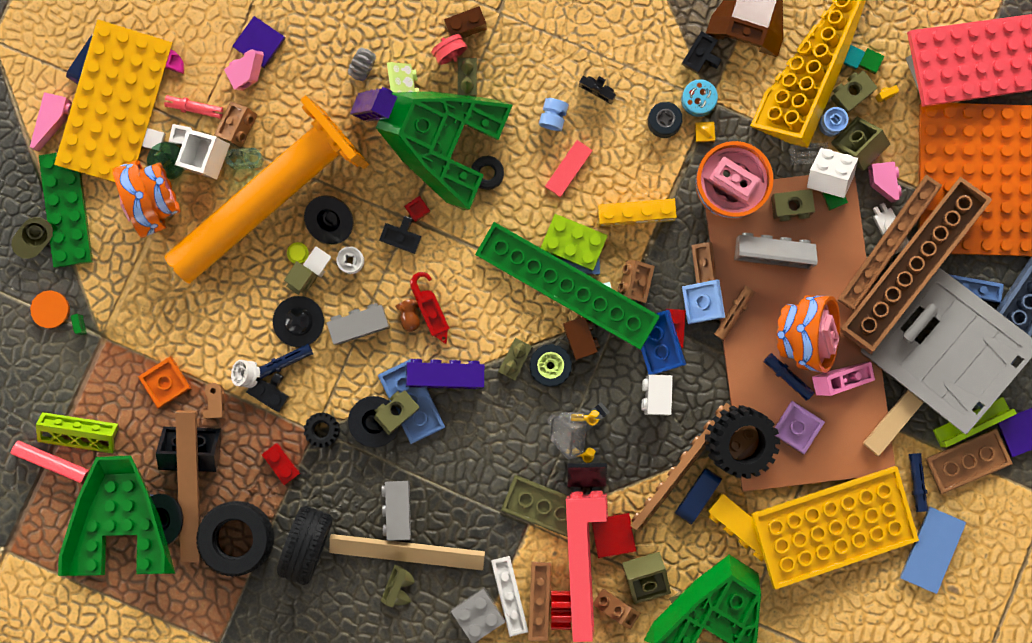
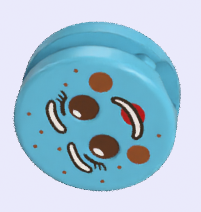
[681,80,718,117]

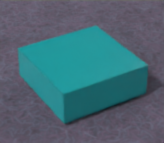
[843,45,865,70]

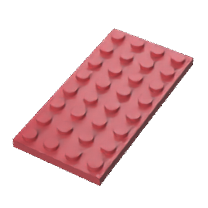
[907,14,1032,107]

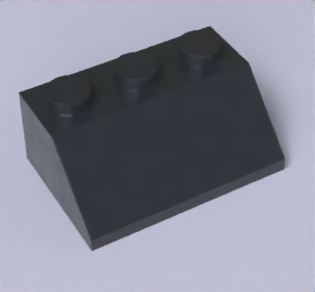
[156,426,221,472]

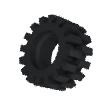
[304,413,340,447]

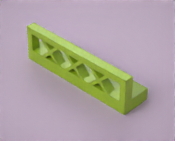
[933,397,1017,447]
[36,412,118,453]

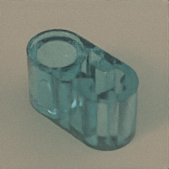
[225,148,264,170]

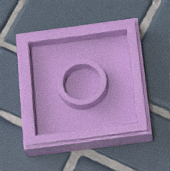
[775,401,825,454]

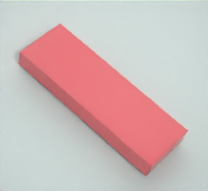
[545,140,593,198]

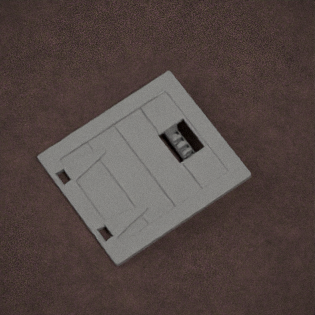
[861,268,1032,434]

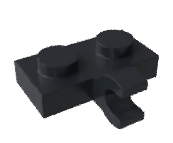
[682,31,722,74]
[579,76,616,104]
[379,216,422,254]
[246,373,290,413]

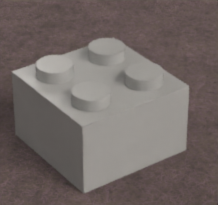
[451,588,505,643]

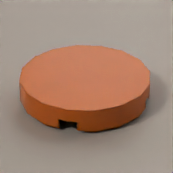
[30,290,70,329]

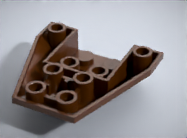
[706,0,783,57]

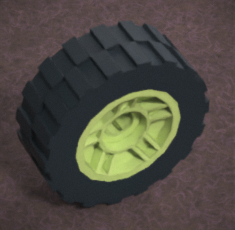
[530,344,572,387]

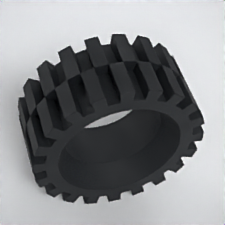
[705,405,780,479]

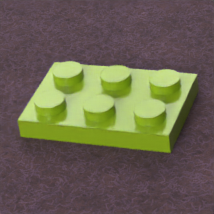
[541,214,608,271]

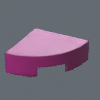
[165,49,184,74]

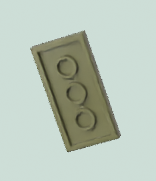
[501,475,568,537]

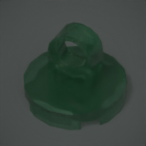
[147,142,184,180]

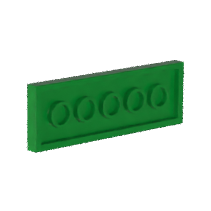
[39,153,93,268]

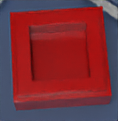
[404,195,431,223]

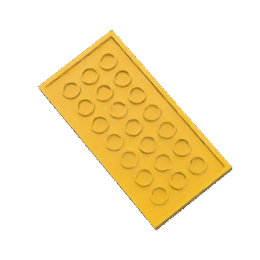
[54,19,172,183]
[751,466,919,590]

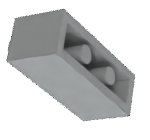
[326,303,390,346]
[382,481,411,541]

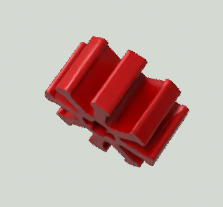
[551,591,571,630]

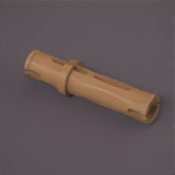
[714,286,755,341]

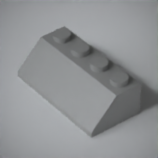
[734,233,818,269]

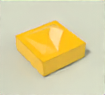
[875,85,899,103]
[695,122,715,142]

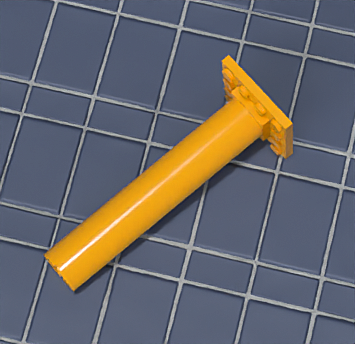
[164,95,370,284]

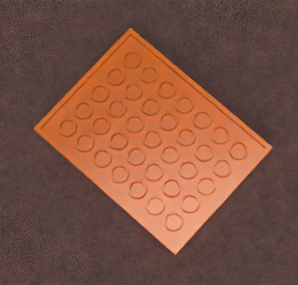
[918,103,1032,257]

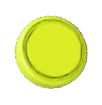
[287,242,309,264]

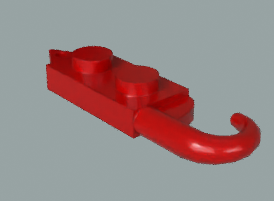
[410,272,450,344]

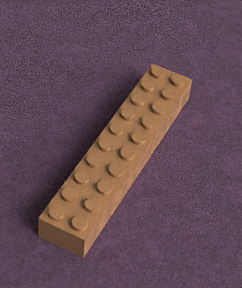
[840,177,992,355]

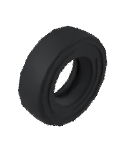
[471,156,504,190]

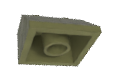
[831,116,890,171]
[622,552,671,604]

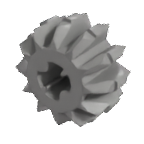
[348,47,376,81]

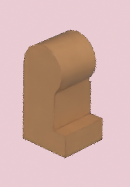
[203,383,226,419]

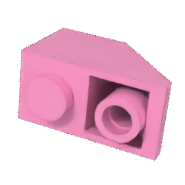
[224,49,264,91]
[868,162,901,203]

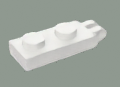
[873,203,909,255]

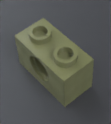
[831,70,878,113]
[771,189,815,222]
[284,261,318,295]
[374,390,420,435]

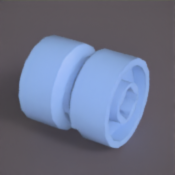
[538,98,569,131]
[819,107,849,137]

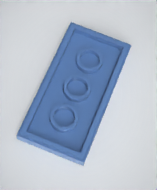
[378,359,446,444]
[900,507,966,594]

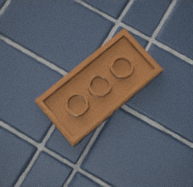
[925,428,1013,494]

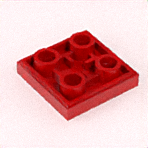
[591,513,636,558]

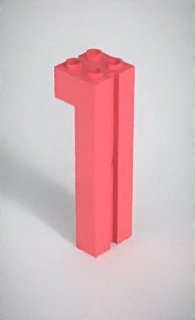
[566,490,608,642]

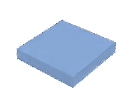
[682,280,725,324]

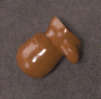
[395,299,420,332]

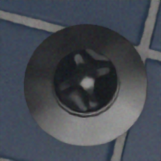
[304,195,354,244]
[273,296,324,347]
[348,396,400,448]
[151,494,183,545]

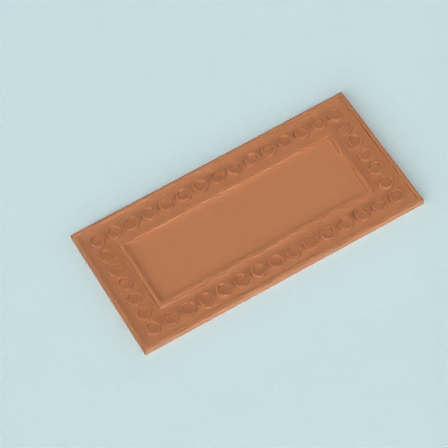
[705,175,895,492]

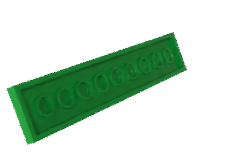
[475,222,660,350]

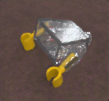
[547,410,600,463]

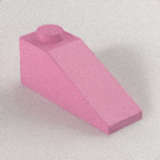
[30,92,72,152]
[812,362,875,396]

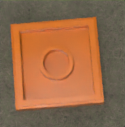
[138,356,192,409]

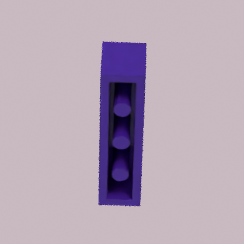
[350,87,397,122]
[406,359,485,389]

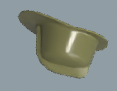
[11,217,53,259]

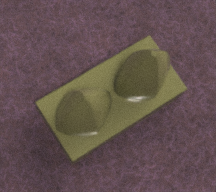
[458,58,477,97]
[498,338,532,381]
[381,564,415,607]

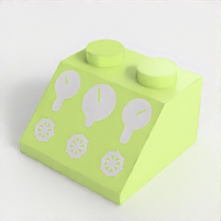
[387,62,419,92]

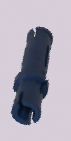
[259,343,314,379]
[763,353,815,401]
[909,453,929,512]

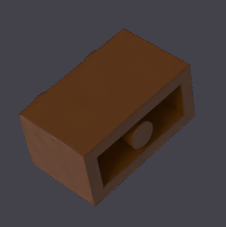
[444,6,487,38]
[563,317,600,361]

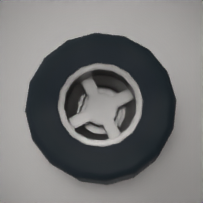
[648,102,682,138]

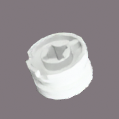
[336,247,364,274]
[231,360,260,388]

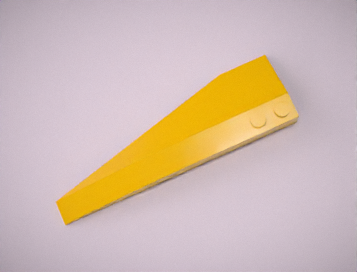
[750,0,866,148]

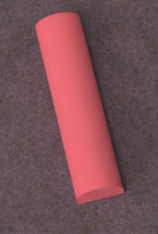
[10,441,90,484]

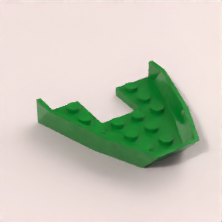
[376,91,513,210]
[58,456,176,576]
[644,554,761,643]

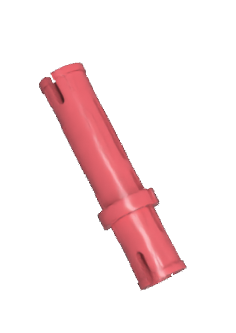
[164,95,223,119]

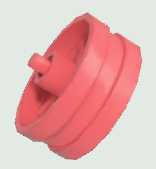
[431,34,468,65]

